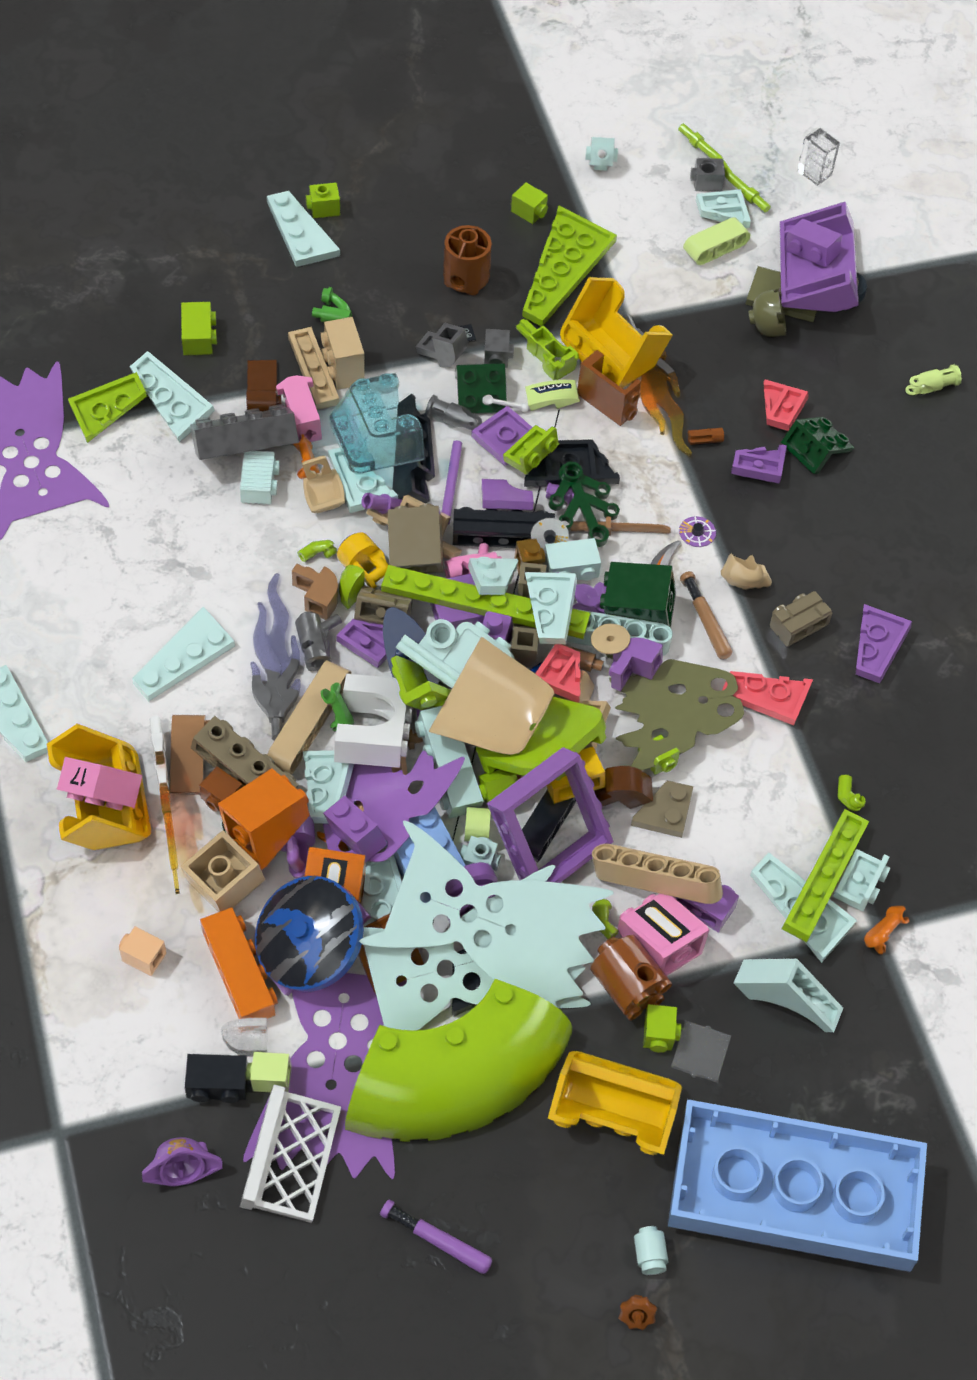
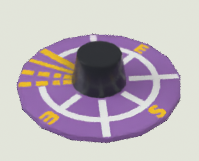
[679,516,716,547]

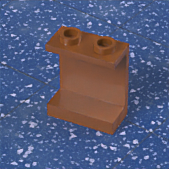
[578,350,641,426]

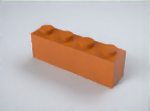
[200,907,278,1028]

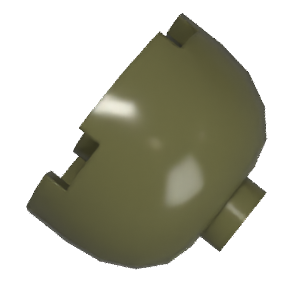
[749,288,787,337]

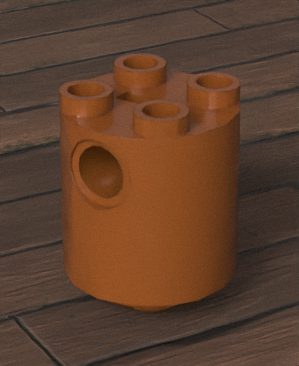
[443,225,492,295]
[590,935,673,1021]

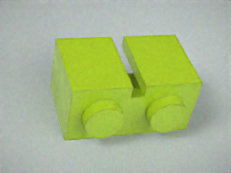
[181,302,217,355]

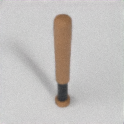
[680,571,732,659]

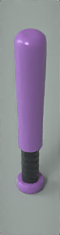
[380,1199,492,1274]

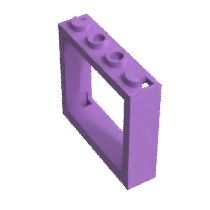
[487,747,614,883]

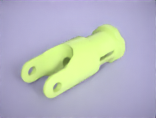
[905,364,962,396]

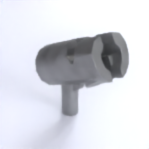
[295,611,342,671]

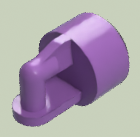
[280,816,316,879]

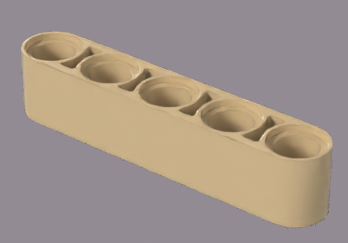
[267,660,352,774]
[592,844,723,904]

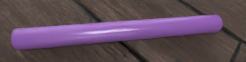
[442,440,462,525]

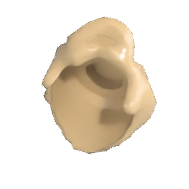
[721,553,772,590]

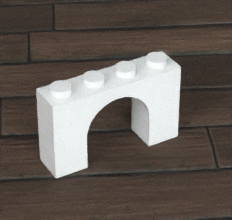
[334,674,412,768]

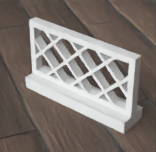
[240,1085,341,1223]

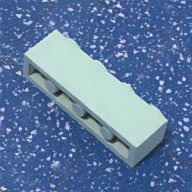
[415,706,484,819]

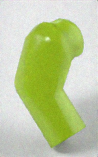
[297,540,337,562]
[837,775,866,811]
[592,899,619,939]

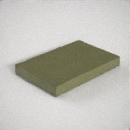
[746,266,817,322]

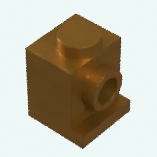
[514,538,545,575]

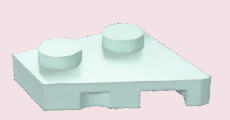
[468,557,518,595]

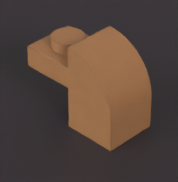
[292,564,338,620]

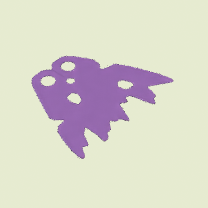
[323,750,465,862]

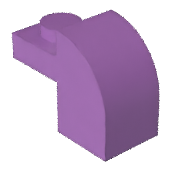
[609,638,663,691]

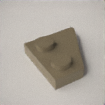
[631,780,694,838]

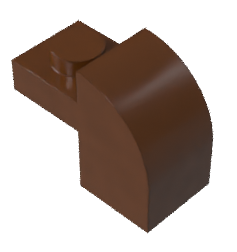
[594,766,653,809]

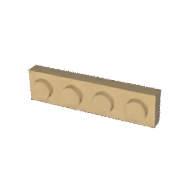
[288,327,340,410]

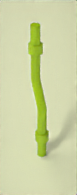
[678,123,771,213]

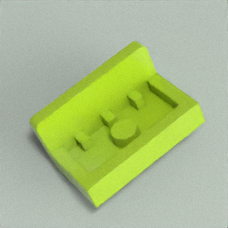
[503,425,559,474]

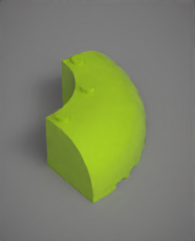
[345,979,573,1141]

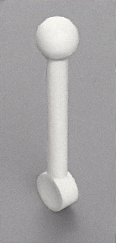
[482,395,530,412]

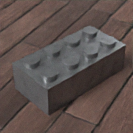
[190,404,299,460]

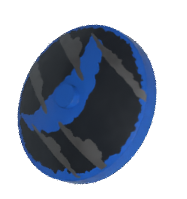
[255,876,364,992]

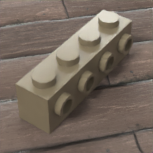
[191,716,299,789]

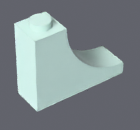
[734,959,843,1032]

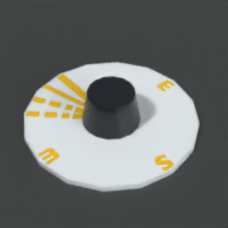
[531,518,569,549]

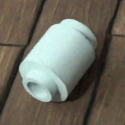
[634,1226,668,1275]

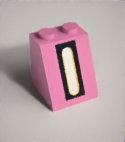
[617,894,710,976]

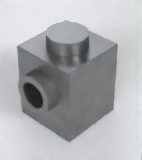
[484,329,514,368]

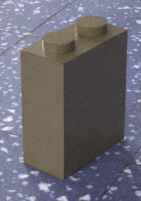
[387,504,444,574]

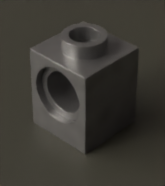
[690,158,725,191]

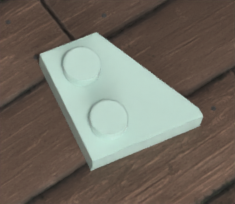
[696,189,751,228]

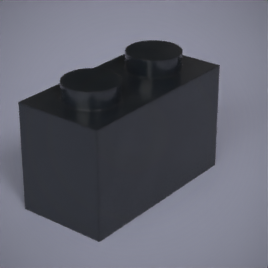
[184,1054,248,1103]

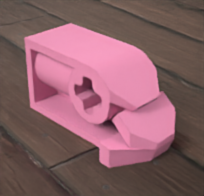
[276,375,322,442]

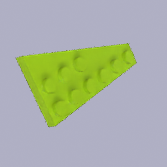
[522,206,617,327]

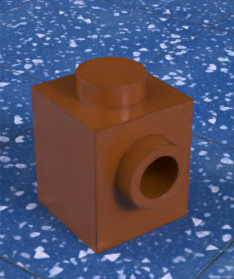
[199,766,243,812]

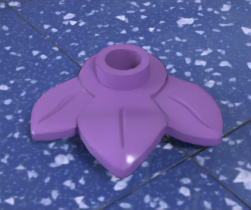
[573,582,606,614]

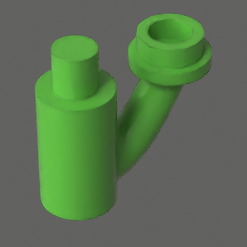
[312,287,352,322]

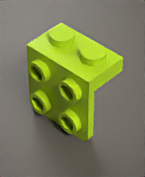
[391,655,451,710]

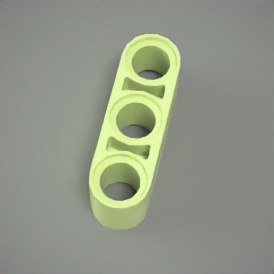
[683,217,751,265]

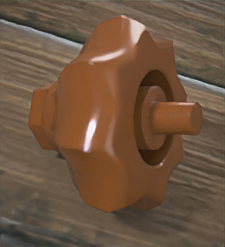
[619,1295,657,1330]

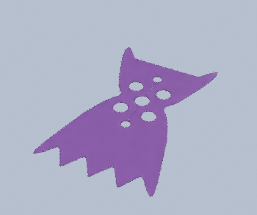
[0,362,109,540]
[243,973,407,1179]

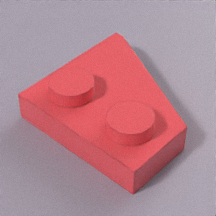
[764,380,808,431]
[535,644,581,703]

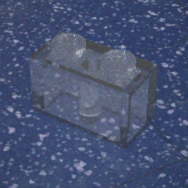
[798,128,840,186]

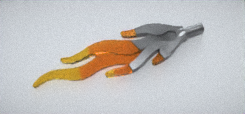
[624,315,692,456]

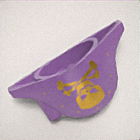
[142,1137,222,1186]

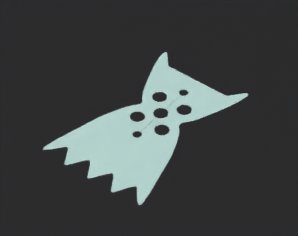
[359,821,614,1008]
[363,865,591,1031]

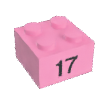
[57,757,143,810]

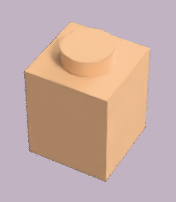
[119,926,167,976]

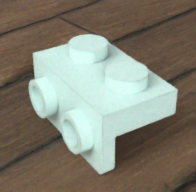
[833,849,890,911]

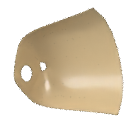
[429,637,554,754]

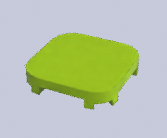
[476,697,606,781]

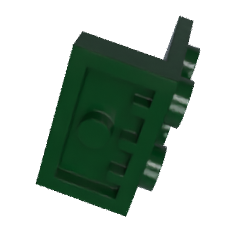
[455,364,507,414]
[781,417,854,474]

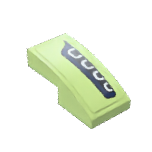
[525,380,580,411]

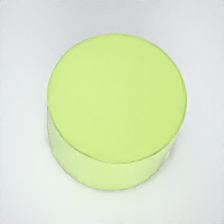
[464,807,491,842]

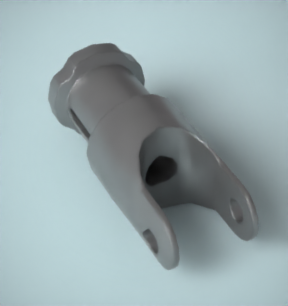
[425,395,482,430]

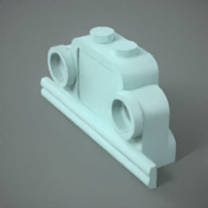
[396,619,515,688]

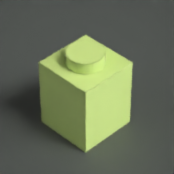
[246,1052,292,1092]

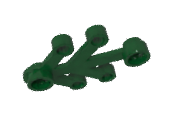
[548,462,620,547]

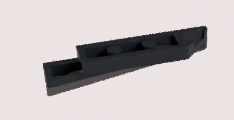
[392,394,435,503]

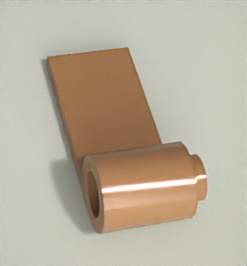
[170,715,210,793]

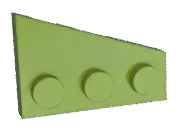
[68,372,147,443]

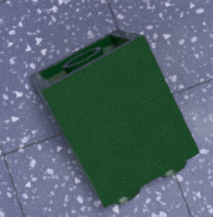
[600,562,676,628]

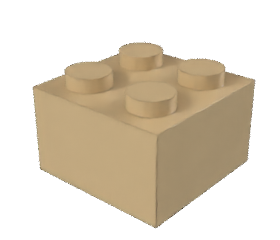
[321,317,364,390]
[180,830,266,912]

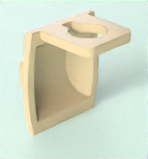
[302,456,345,513]

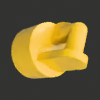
[337,532,389,589]

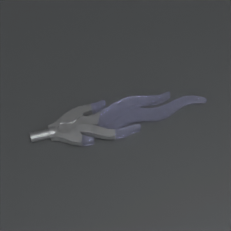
[250,573,301,741]

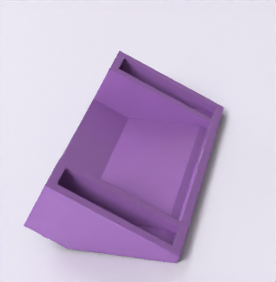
[780,201,859,312]

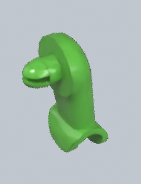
[321,682,354,732]

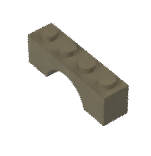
[511,562,547,668]

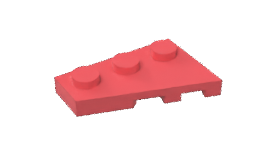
[722,671,813,726]

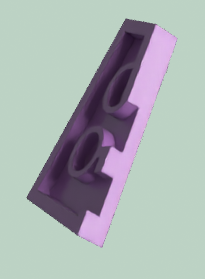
[856,604,912,683]

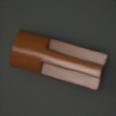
[688,428,724,445]

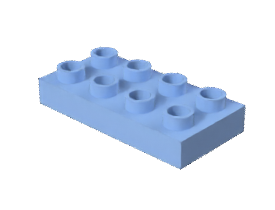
[668,1099,927,1272]

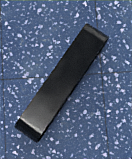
[522,757,600,863]

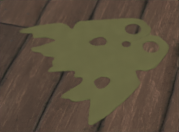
[606,654,744,770]

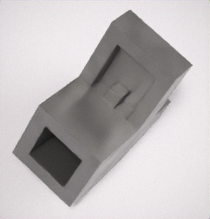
[416,323,468,367]

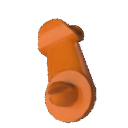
[293,434,320,479]
[864,906,909,955]

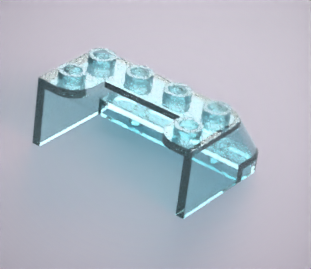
[329,373,424,473]

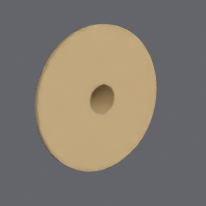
[591,624,630,654]

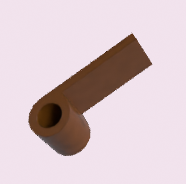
[246,360,282,412]

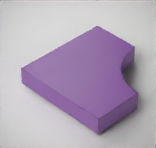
[481,479,533,510]

